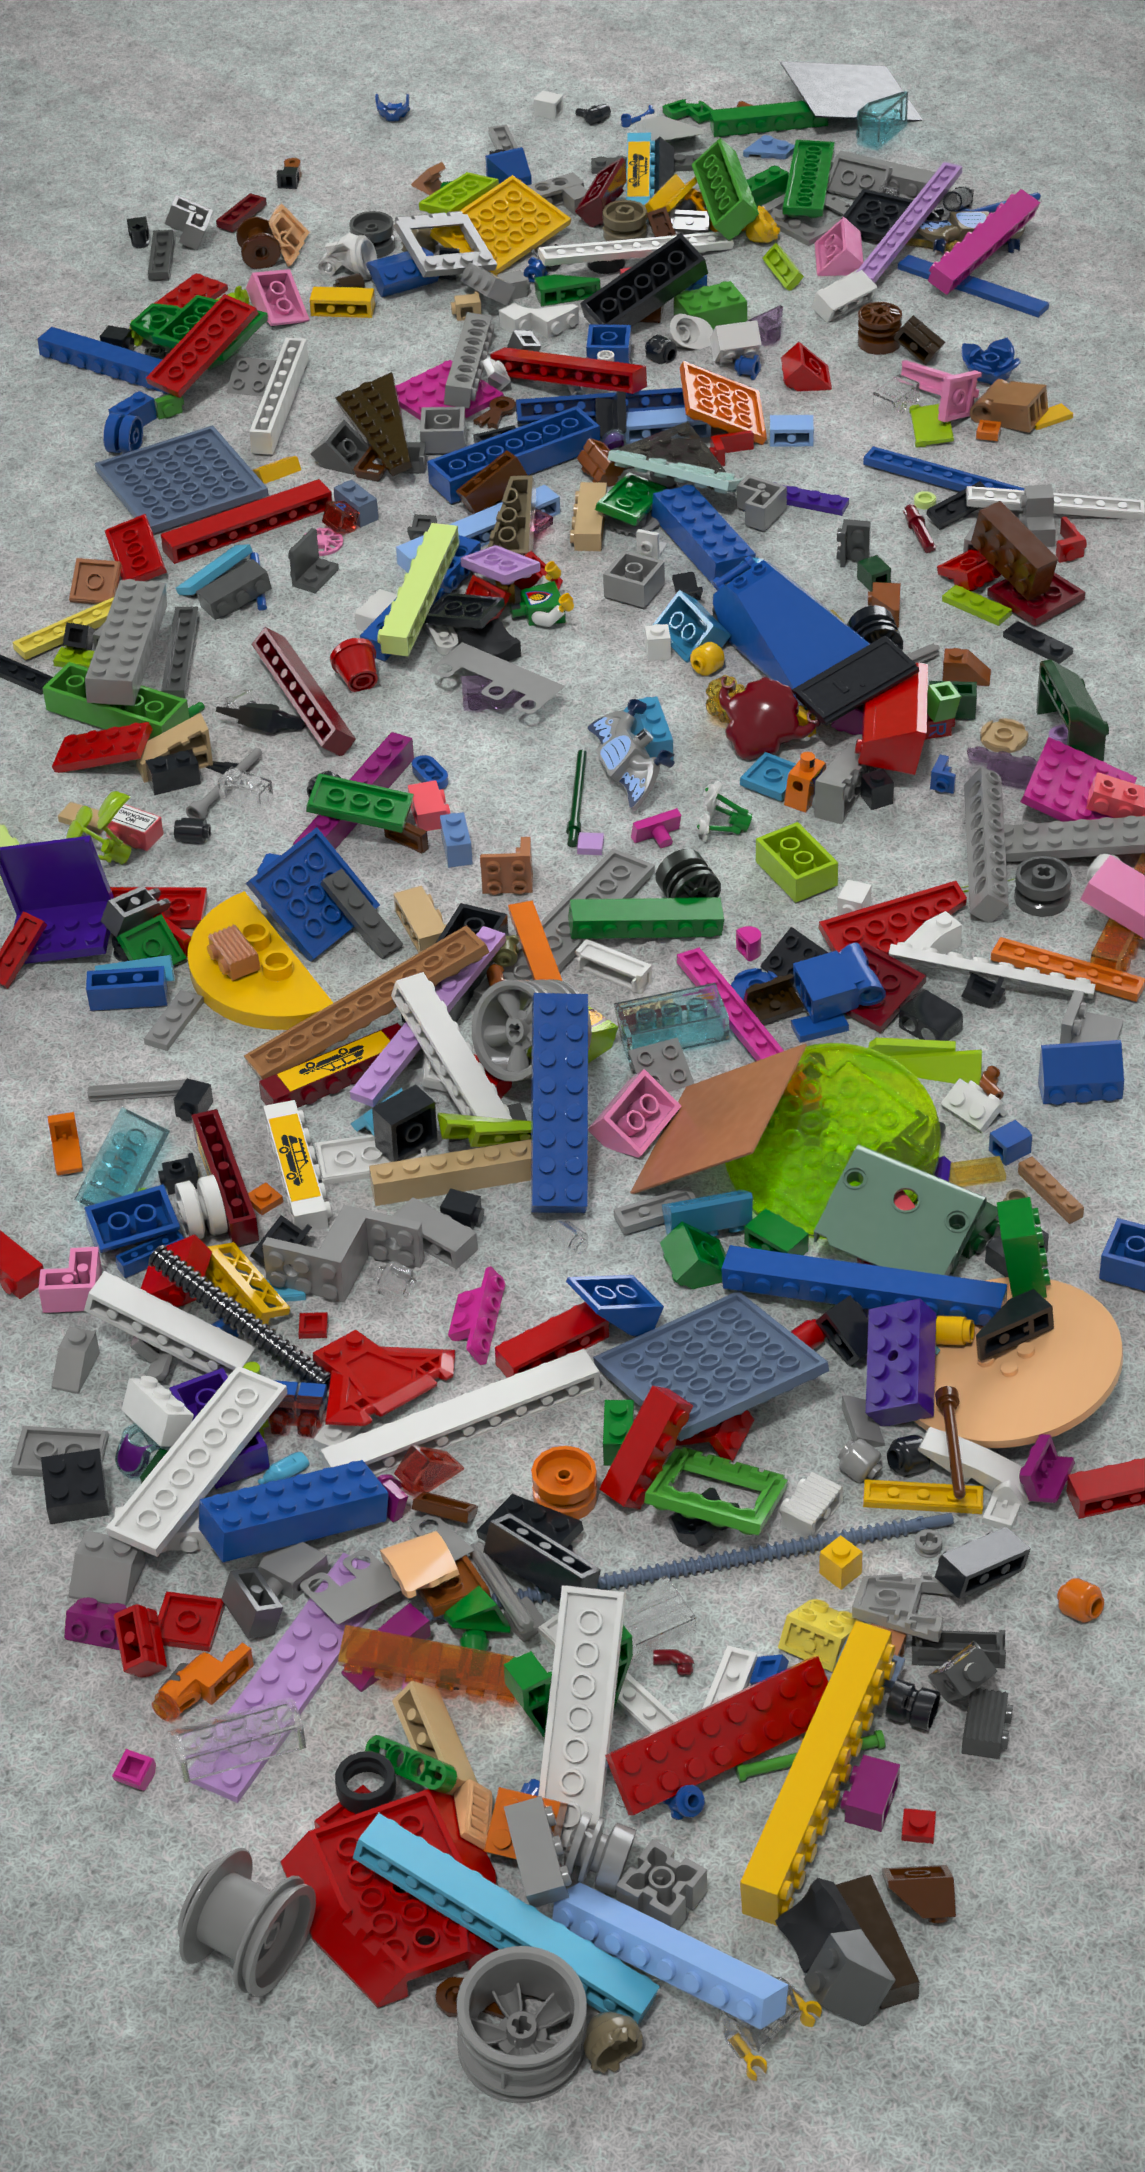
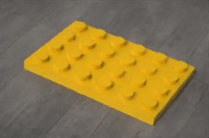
[430,175,571,275]

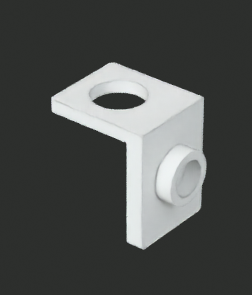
[636,529,667,559]

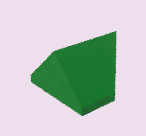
[444,1586,511,1633]

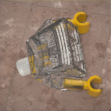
[718,1977,822,2081]

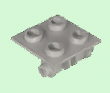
[226,356,276,397]
[628,1037,695,1092]

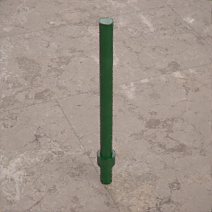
[566,749,587,847]

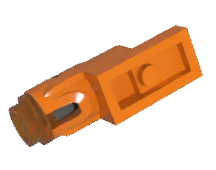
[151,1642,254,1721]

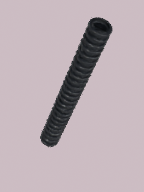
[148,1245,331,1386]

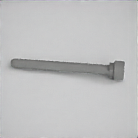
[186,748,262,819]

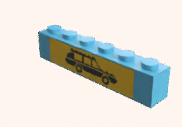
[626,133,655,221]

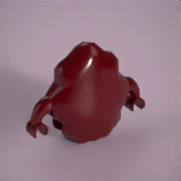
[719,676,821,760]

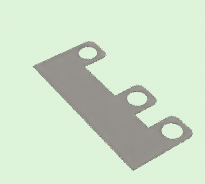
[430,642,565,714]
[300,1514,474,1625]

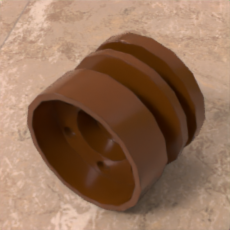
[857,302,902,355]

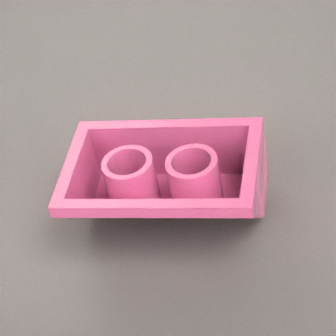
[815,217,863,276]
[588,1069,681,1158]

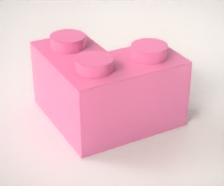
[39,1247,102,1313]

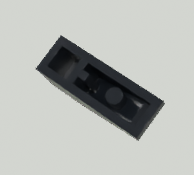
[976,1289,1054,1361]

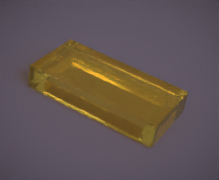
[949,1156,1006,1187]

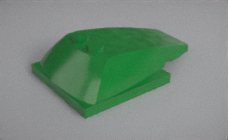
[129,295,268,370]

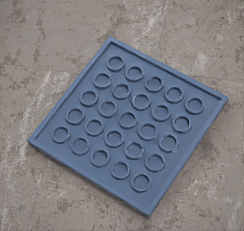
[95,425,269,534]
[593,1291,829,1441]

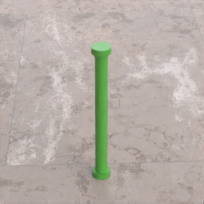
[735,1730,885,1782]

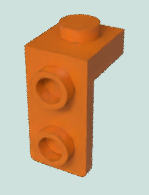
[47,1112,83,1175]

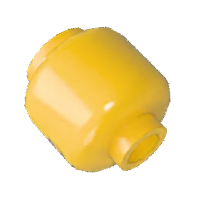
[690,642,725,676]

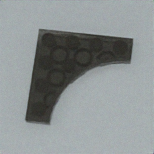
[616,421,726,490]

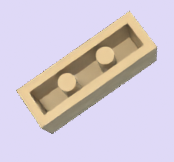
[393,885,447,953]

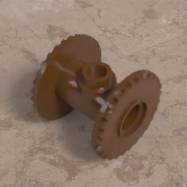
[236,216,281,269]

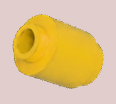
[935,1316,975,1345]

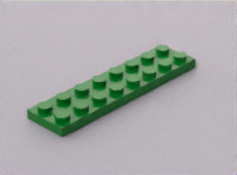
[782,140,835,218]

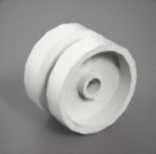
[175,1175,228,1239]

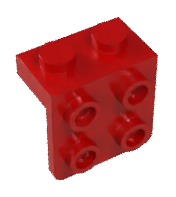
[676,1410,754,1461]

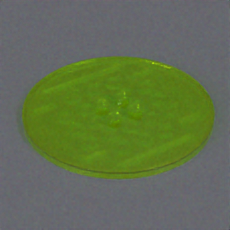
[725,1043,941,1239]

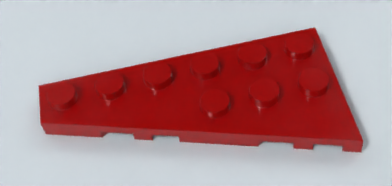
[818,880,967,955]

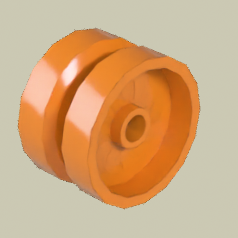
[531,1446,598,1520]

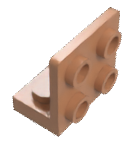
[480,837,533,895]

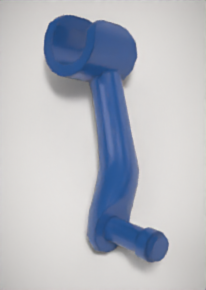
[621,105,655,128]

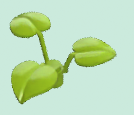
[66,791,131,865]

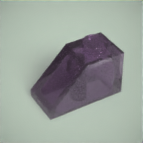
[749,305,783,347]

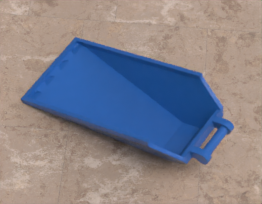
[711,555,870,710]

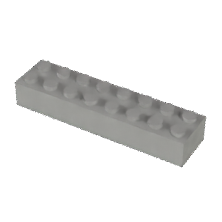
[85,579,167,706]

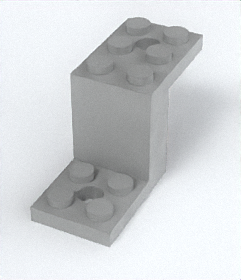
[263,1205,424,1302]

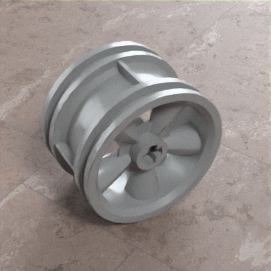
[472,979,592,1081]
[457,1946,587,2103]

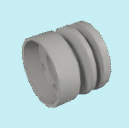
[563,1811,637,1895]

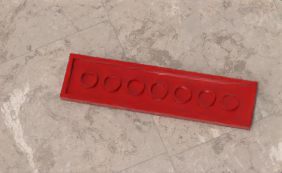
[605,1656,829,1816]

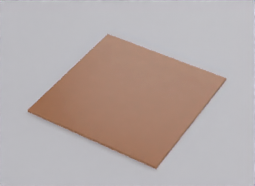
[630,1043,807,1194]

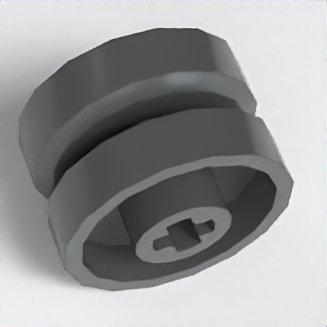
[349,211,395,258]
[1014,856,1072,917]

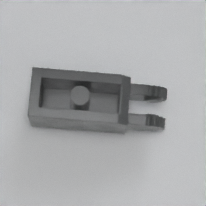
[101,886,171,938]

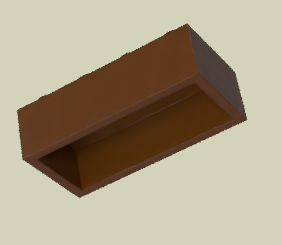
[971,501,1058,601]

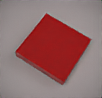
[158,1591,225,1652]

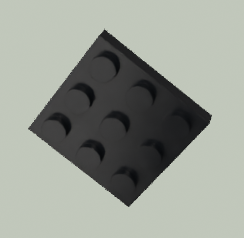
[840,189,913,241]

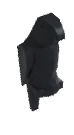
[216,701,306,733]

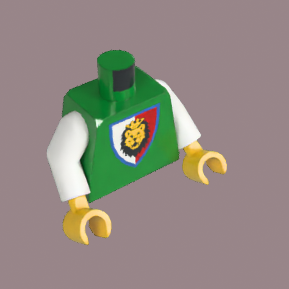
[510,561,574,627]

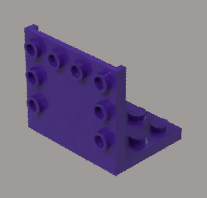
[0,836,114,964]

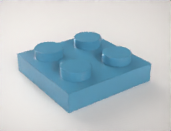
[740,752,796,801]

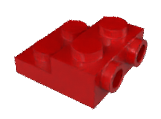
[937,549,1001,591]

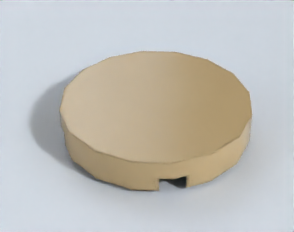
[980,718,1028,753]

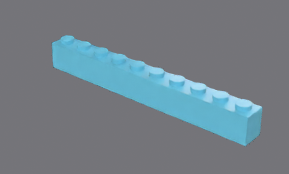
[353,1813,660,2025]

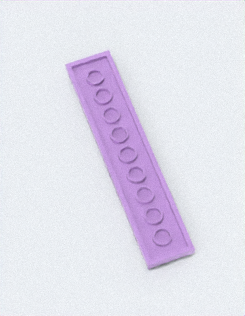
[183,1553,380,1803]

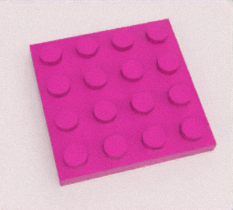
[396,360,504,421]
[1020,737,1137,822]

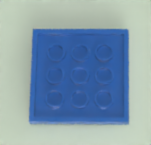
[245,827,380,961]

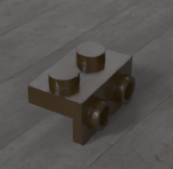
[744,974,804,1025]

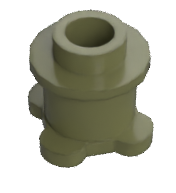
[492,935,519,967]

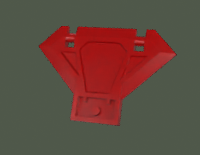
[313,1330,455,1426]

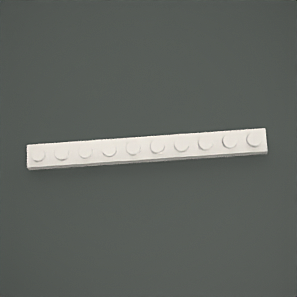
[538,232,734,266]

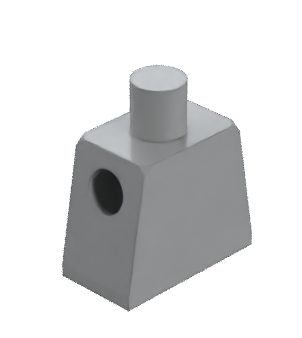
[258,1542,329,1600]

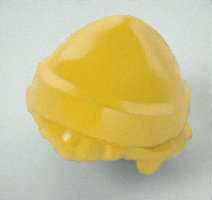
[746,206,780,243]

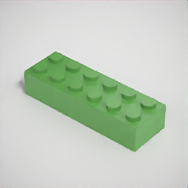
[691,138,759,241]
[43,662,190,741]

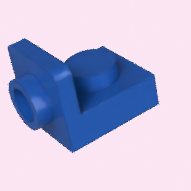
[930,754,956,794]

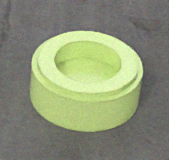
[914,491,936,509]

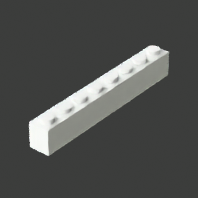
[249,338,308,455]
[391,972,512,1119]

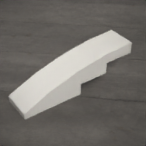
[918,1427,1030,1504]

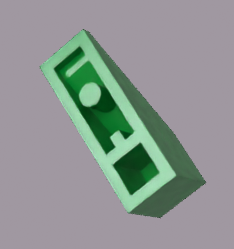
[535,274,601,307]

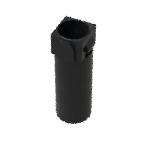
[943,186,974,212]

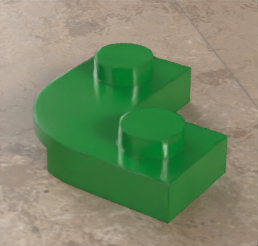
[662,99,713,123]

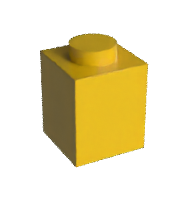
[819,1535,863,1590]

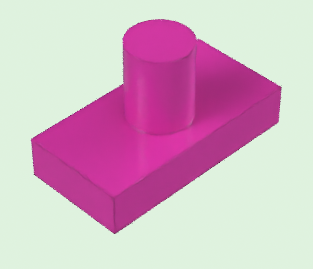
[631,808,682,848]

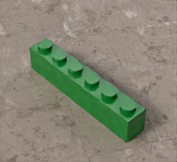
[710,101,828,137]
[568,897,725,939]

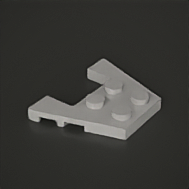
[852,1572,954,1642]

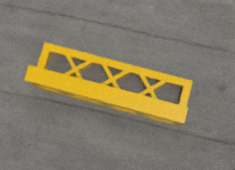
[644,174,697,213]
[205,1242,291,1325]

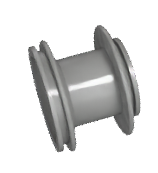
[178,1848,316,1997]

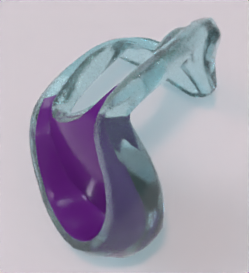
[601,429,627,450]
[115,1423,162,1478]

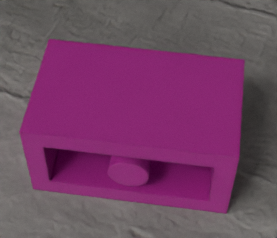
[840,1754,900,1832]

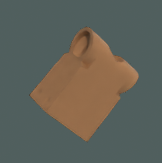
[970,379,1048,433]

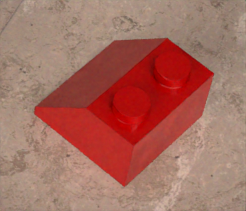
[781,341,832,392]

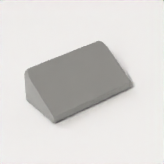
[842,1395,885,1448]

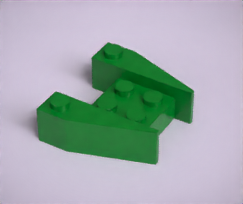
[504,1625,633,1739]

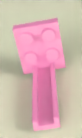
[899,360,982,422]

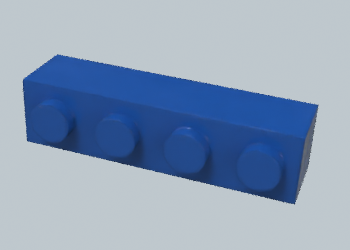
[115,1230,184,1278]

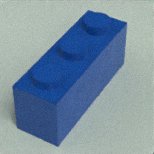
[86,966,168,1011]

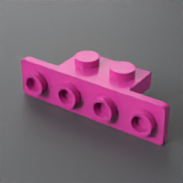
[448,1266,505,1365]

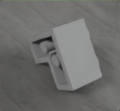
[165,195,213,250]
[737,474,787,531]
[1019,485,1056,547]

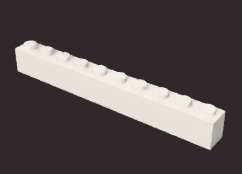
[321,1349,600,1476]

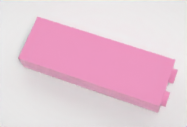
[1080,855,1145,939]

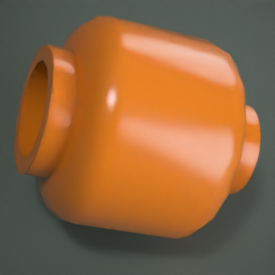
[1057,1578,1104,1623]

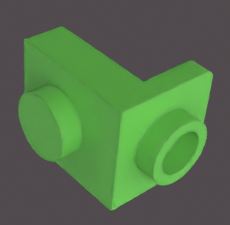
[154,394,184,420]

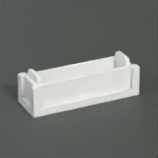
[575,939,652,994]

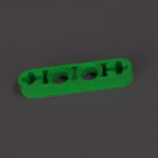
[365,1735,457,1793]

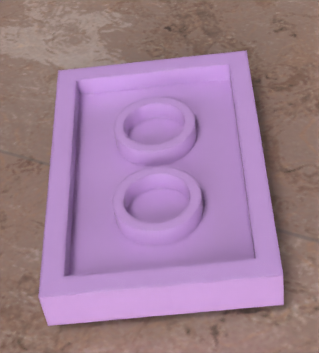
[461,545,541,585]

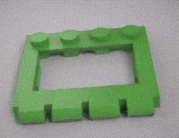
[644,1447,788,1536]

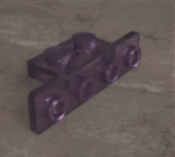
[967,746,1037,789]

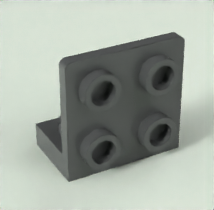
[288,528,339,594]

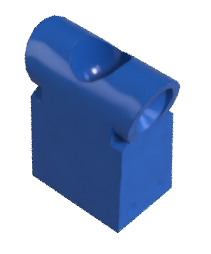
[793,943,886,1024]

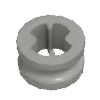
[915,1529,942,1558]

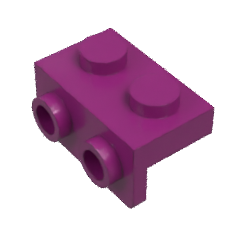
[1019,1434,1075,1503]
[64,1597,126,1650]

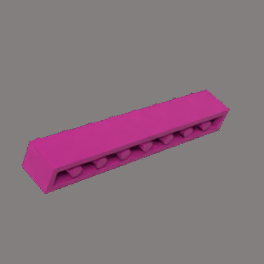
[928,189,1041,295]

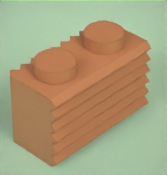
[207,924,260,981]

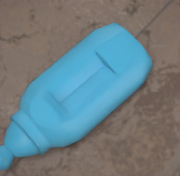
[258,1452,309,1485]

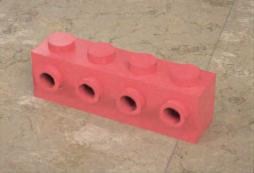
[1086,772,1145,818]

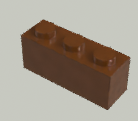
[456,450,528,514]

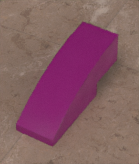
[341,1603,431,1692]

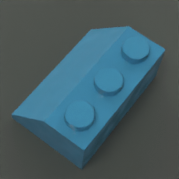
[653,590,731,663]
[623,696,673,760]
[661,1190,753,1236]

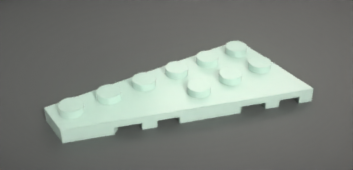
[608,450,744,494]

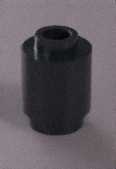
[174,818,211,843]

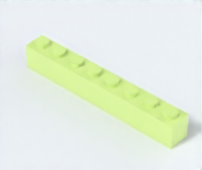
[377,523,460,656]

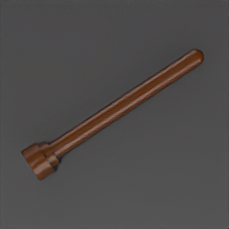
[935,1386,966,1499]

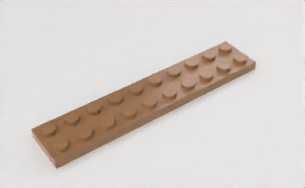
[244,926,490,1080]

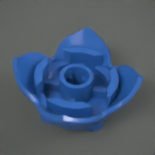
[961,337,1021,385]

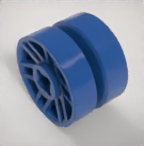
[103,413,143,454]

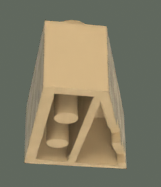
[136,713,213,783]

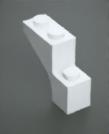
[499,303,579,339]

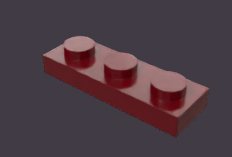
[216,193,267,232]

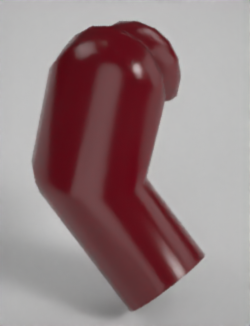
[653,1649,695,1675]

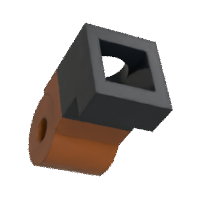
[276,158,302,189]

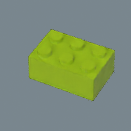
[756,822,838,903]

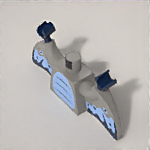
[587,699,675,811]

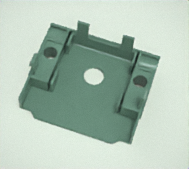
[814,1144,987,1276]

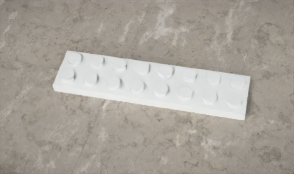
[106,1366,287,1557]
[538,1585,626,1847]

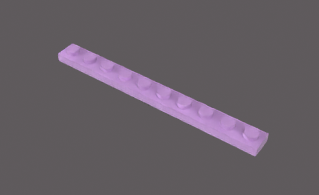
[856,162,962,283]
[350,926,506,1107]

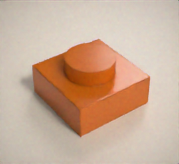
[976,420,1001,441]
[248,1182,283,1215]

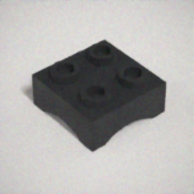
[457,618,521,662]
[775,1878,864,1973]

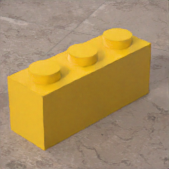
[309,286,375,318]

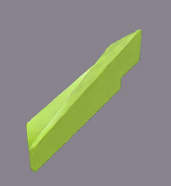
[852,1037,982,1085]
[437,1113,531,1147]

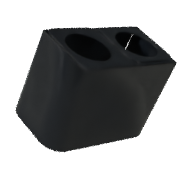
[899,990,963,1041]

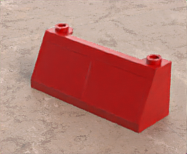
[854,663,928,775]

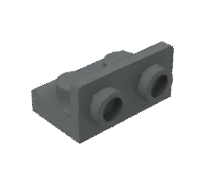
[836,519,871,567]

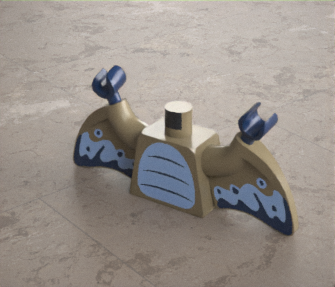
[917,211,1026,254]

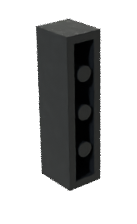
[483,1513,601,1600]

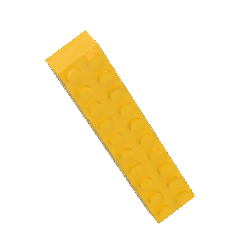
[740,1620,895,1926]

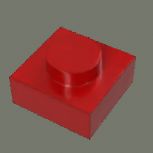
[901,1808,936,1844]

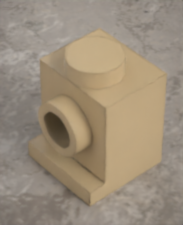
[451,291,481,321]

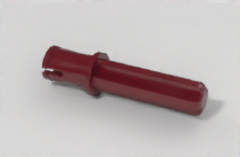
[903,504,936,553]

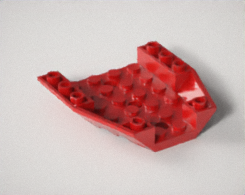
[280,1789,500,2008]

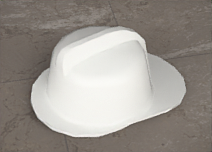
[666,314,713,350]

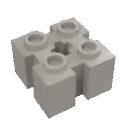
[616,1839,707,1930]

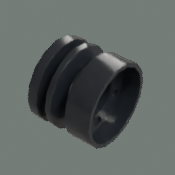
[847,605,903,651]

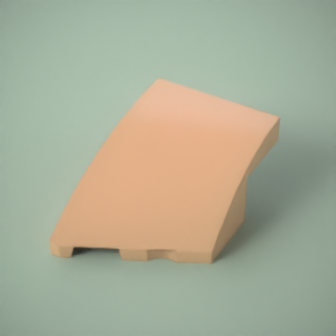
[269,204,310,267]
[380,1531,460,1599]

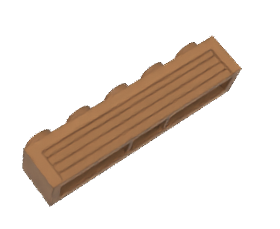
[1018,1156,1084,1224]

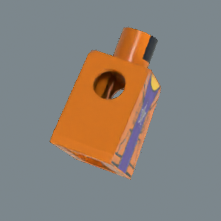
[784,752,827,813]

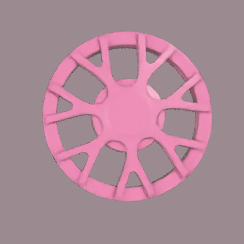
[304,528,343,556]

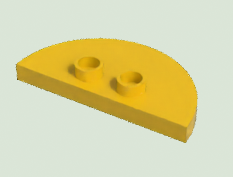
[188,891,333,1030]

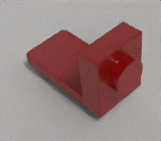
[708,430,754,467]
[1056,516,1087,563]

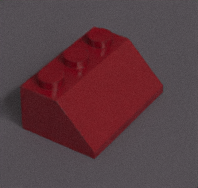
[575,157,627,227]

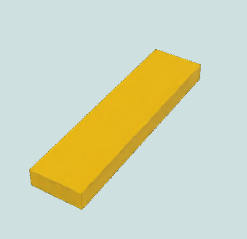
[863,1479,983,1514]

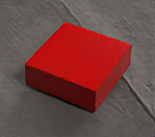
[298,1312,328,1339]

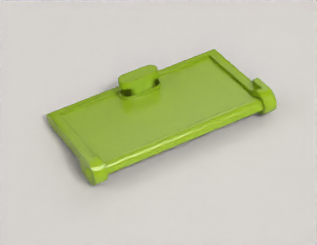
[909,404,954,448]

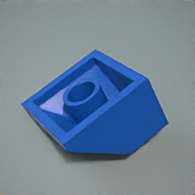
[485,147,532,185]

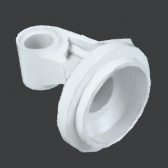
[318,233,377,280]

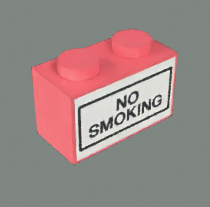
[106,804,163,851]

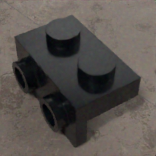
[250,1215,312,1267]
[668,1488,741,1546]

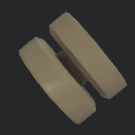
[603,200,647,241]

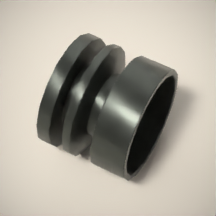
[656,849,721,898]

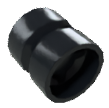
[885,1679,941,1731]

